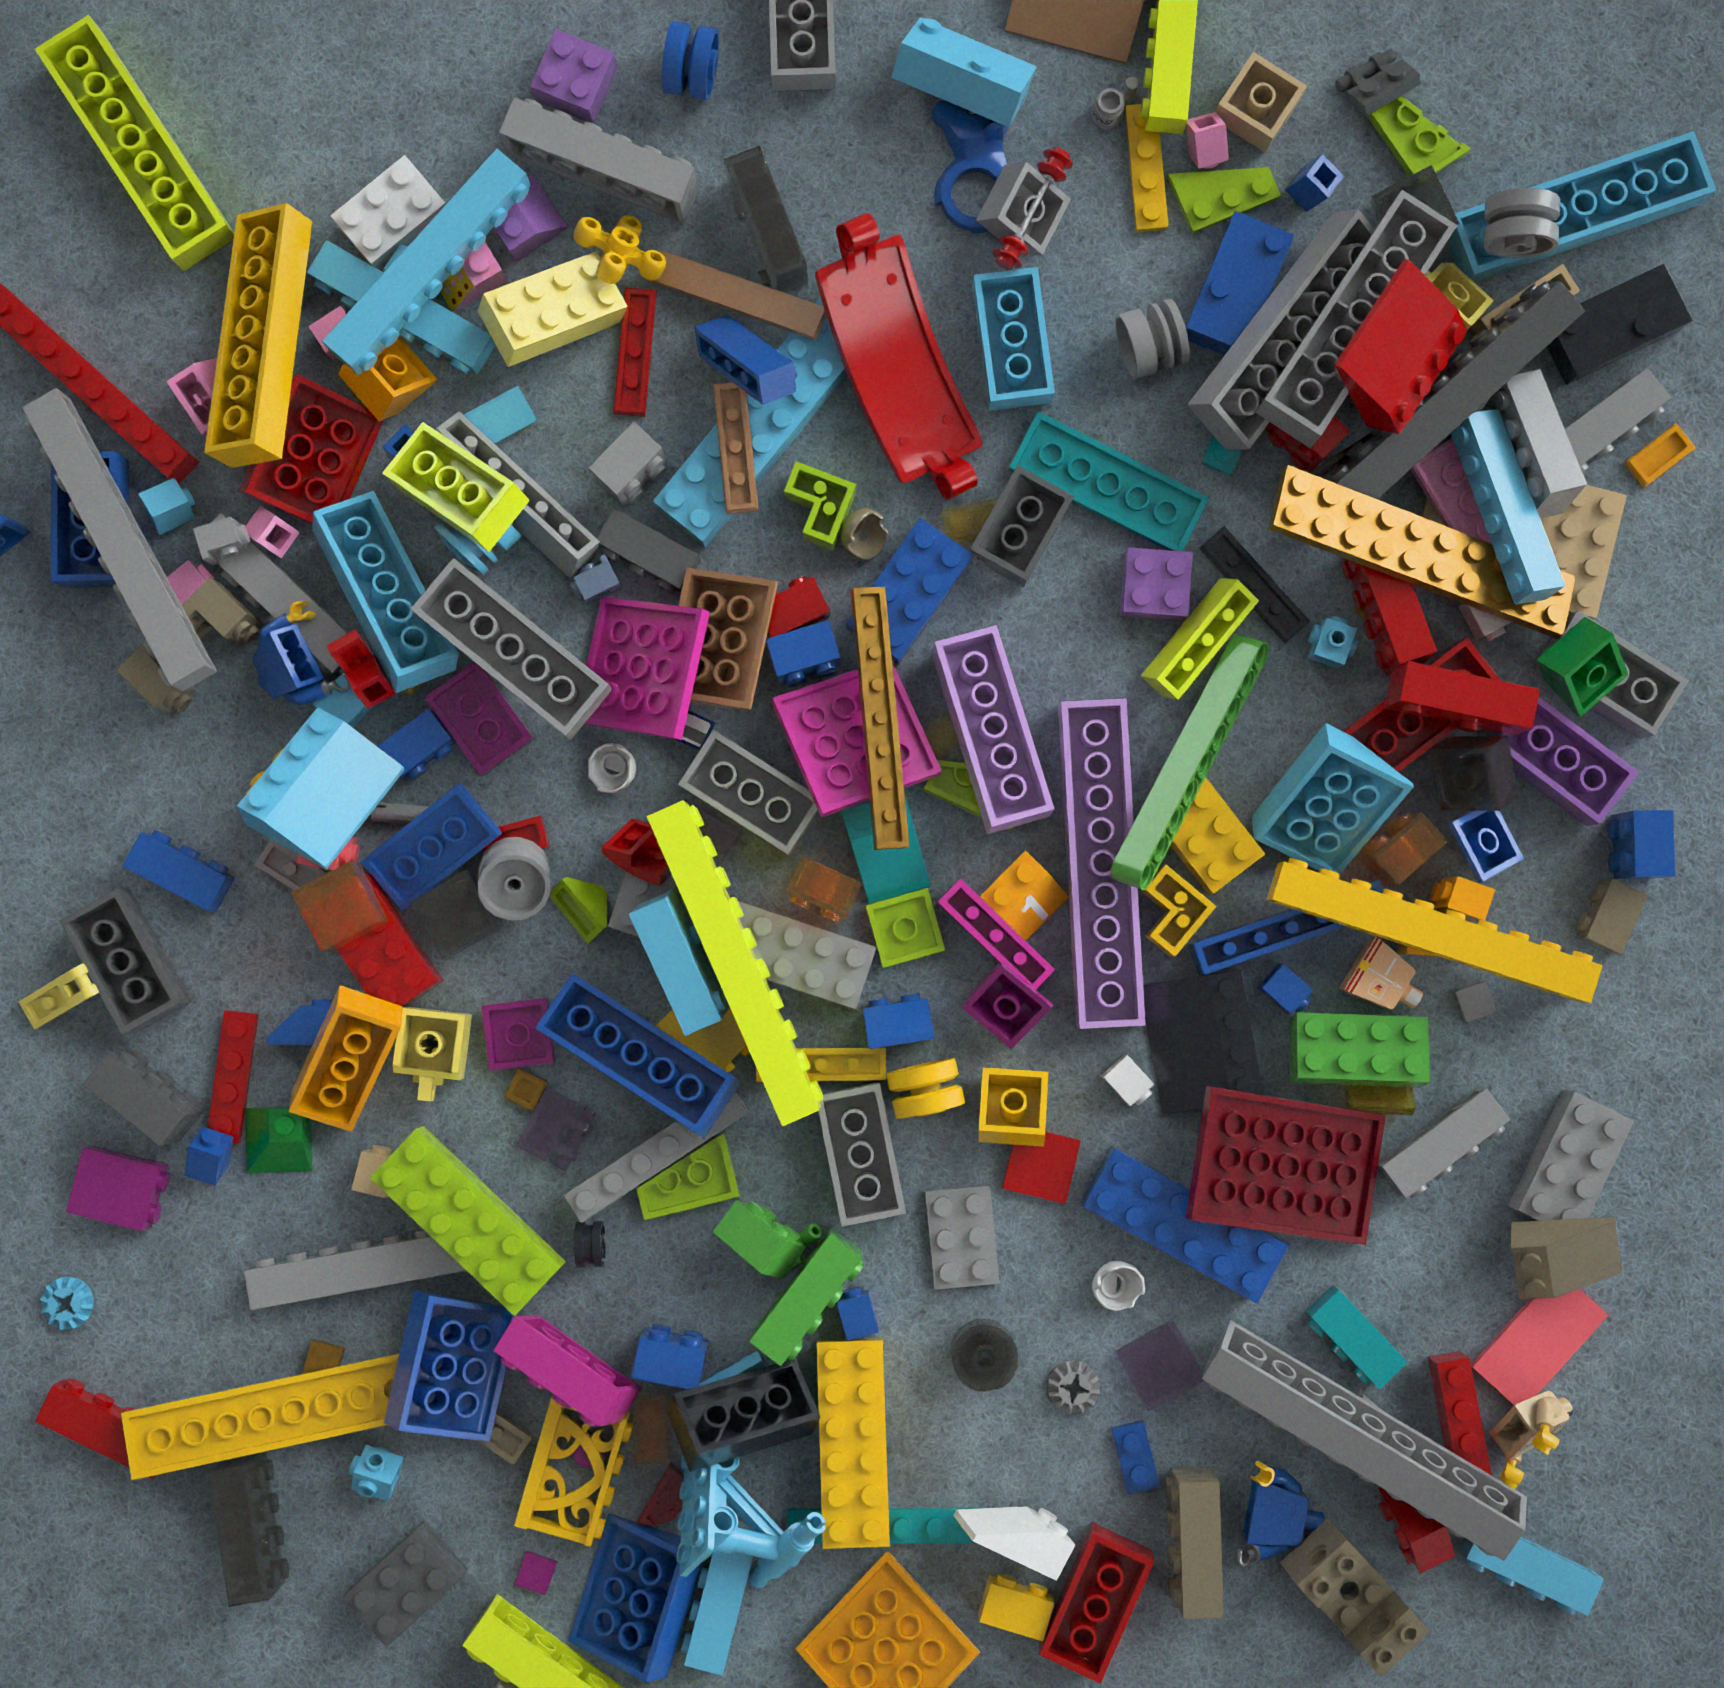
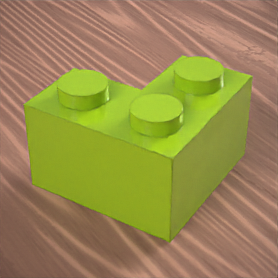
[784,461,856,551]

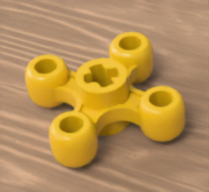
[573,215,666,284]

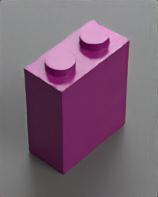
[66,1146,170,1231]

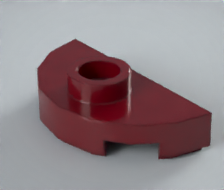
[637,1462,684,1526]

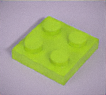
[865,888,945,968]

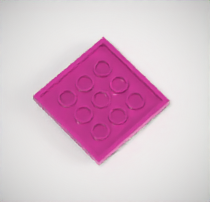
[584,597,710,740]
[771,662,942,818]

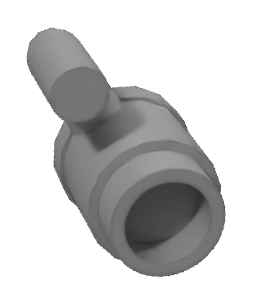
[1091,76,1139,130]

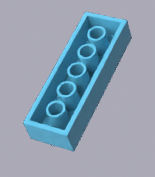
[312,491,459,693]

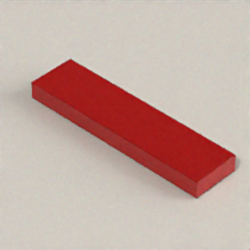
[613,287,657,417]

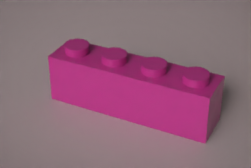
[937,878,1055,989]

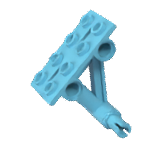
[676,1455,826,1588]

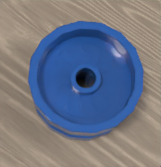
[661,20,719,100]

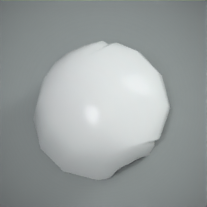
[588,743,637,793]
[1092,1261,1145,1311]

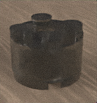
[951,1319,1018,1392]

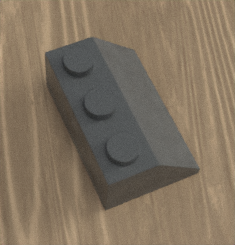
[970,465,1074,587]

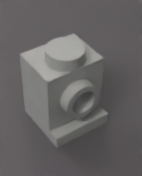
[193,517,250,565]

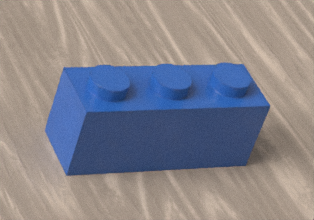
[122,830,235,912]

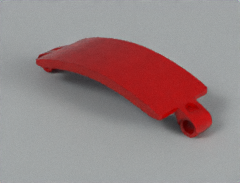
[815,213,983,500]

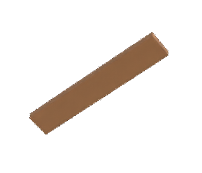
[648,249,827,341]

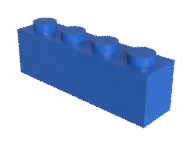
[694,314,797,405]

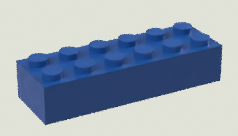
[535,973,741,1139]
[1080,1146,1289,1304]

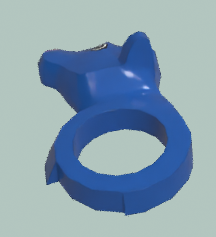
[931,99,1007,234]

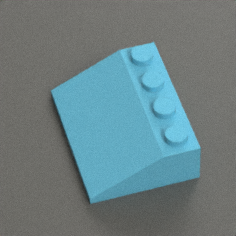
[237,707,405,870]
[1251,723,1413,874]

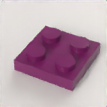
[482,998,555,1070]

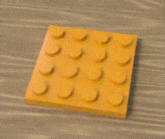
[795,1552,981,1688]

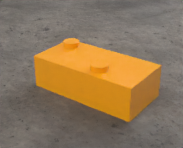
[289,985,403,1132]

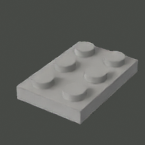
[925,1184,999,1290]

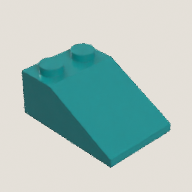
[841,798,931,904]

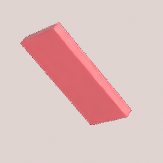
[1471,1289,1608,1406]

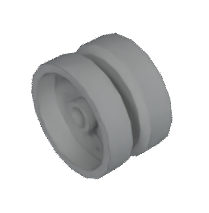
[1483,188,1560,258]
[478,837,550,920]

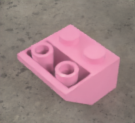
[166,358,217,438]

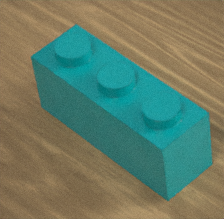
[1305,1285,1408,1390]

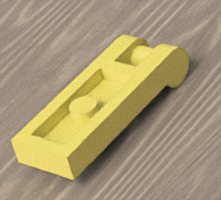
[19,963,99,1030]

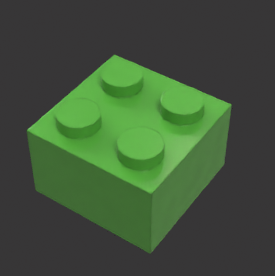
[713,1200,806,1279]

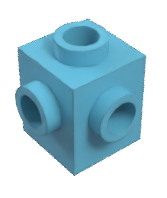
[1307,616,1358,669]
[348,1445,403,1502]

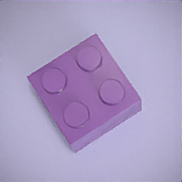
[530,29,618,124]
[1119,547,1193,622]

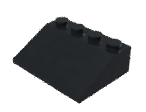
[1143,970,1263,1114]

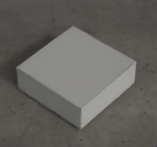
[1453,981,1497,1023]

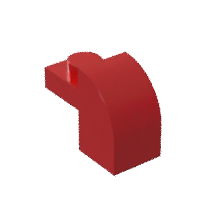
[327,629,396,709]

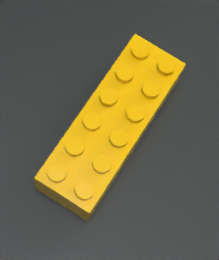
[817,1338,890,1549]

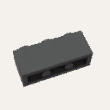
[597,508,701,594]

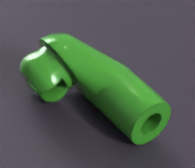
[792,1223,822,1268]

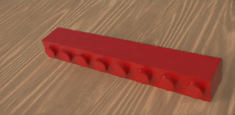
[0,283,200,484]

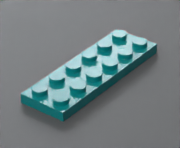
[1008,411,1210,551]

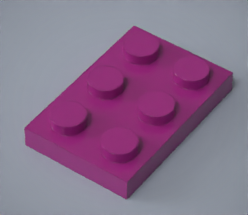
[424,662,534,776]

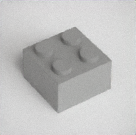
[589,421,668,508]

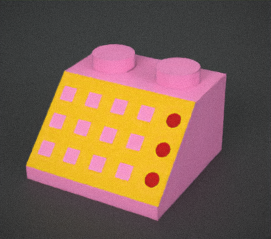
[440,242,508,313]

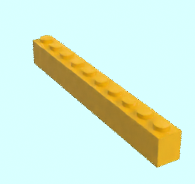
[1266,858,1603,1003]

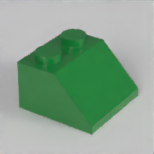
[1536,617,1628,718]

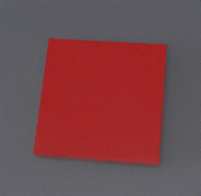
[1002,1131,1081,1204]

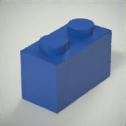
[377,708,456,781]

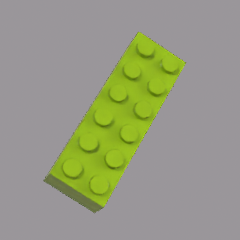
[370,1126,566,1316]

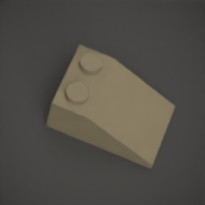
[1511,1217,1622,1299]

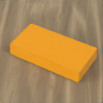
[1624,423,1696,488]

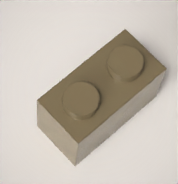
[1576,879,1648,954]

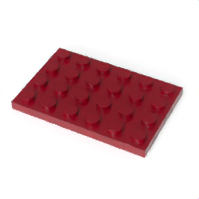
[1185,1086,1386,1245]

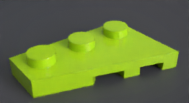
[1367,96,1471,187]
[1167,167,1281,235]
[923,760,1013,831]
[636,1132,740,1220]

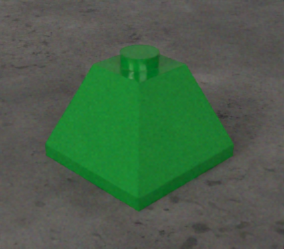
[245,1106,312,1173]

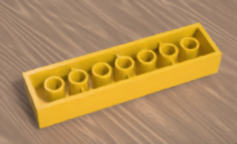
[204,203,312,468]

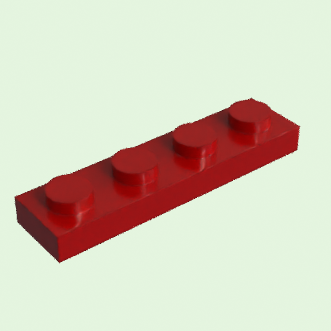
[207,1010,259,1144]

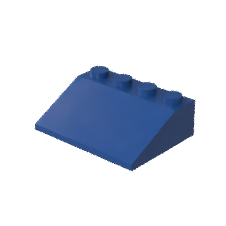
[384,1290,519,1442]
[568,1514,703,1683]

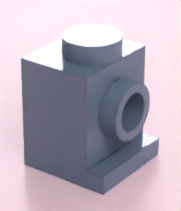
[570,554,623,605]

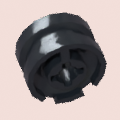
[574,1221,606,1268]

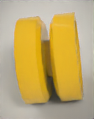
[886,1057,965,1119]

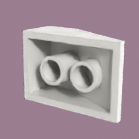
[953,1506,1075,1581]

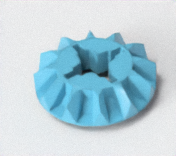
[39,1277,94,1330]

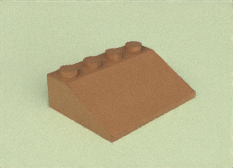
[1005,0,1144,64]
[679,567,778,710]

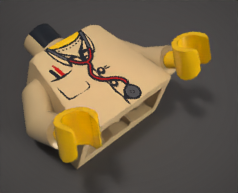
[1489,1391,1573,1489]

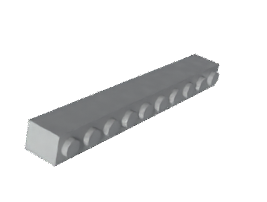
[22,388,217,691]

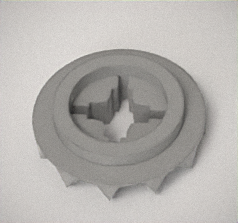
[1048,1360,1100,1414]

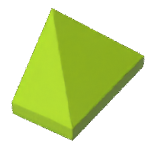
[549,877,607,944]

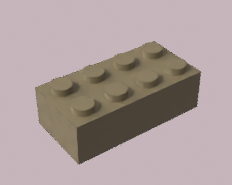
[1165,1467,1224,1619]

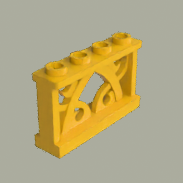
[514,1394,634,1547]

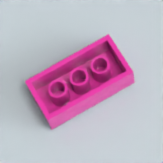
[493,1315,642,1427]

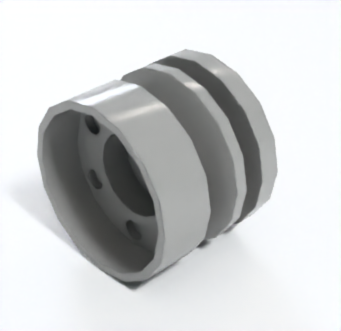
[1115,298,1190,380]

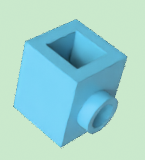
[139,478,195,535]

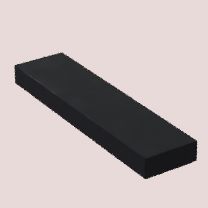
[1199,526,1310,643]

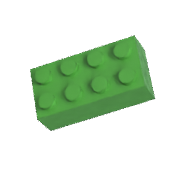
[1289,1012,1430,1088]
[749,1227,863,1366]

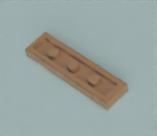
[713,382,759,515]

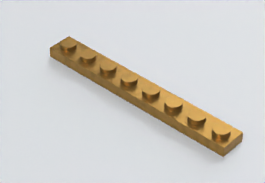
[850,587,909,851]

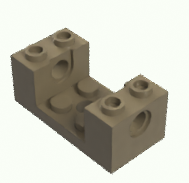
[116,577,264,714]
[1280,1518,1430,1677]

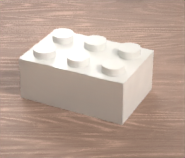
[330,155,446,272]

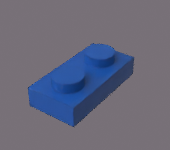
[1111,1420,1160,1494]

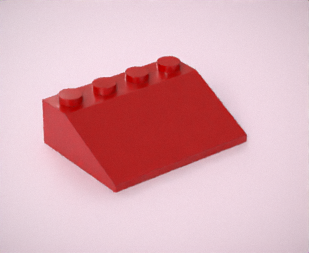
[1334,259,1467,435]
[238,373,384,524]

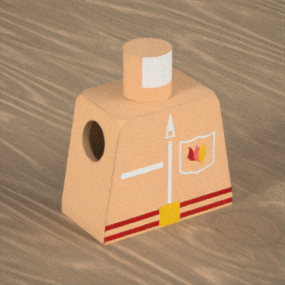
[1338,936,1423,1010]

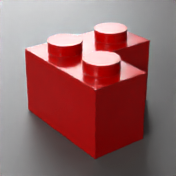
[1378,1487,1455,1574]

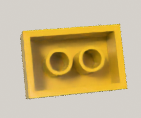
[1170,778,1265,895]

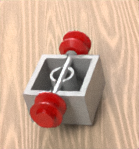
[976,147,1073,270]

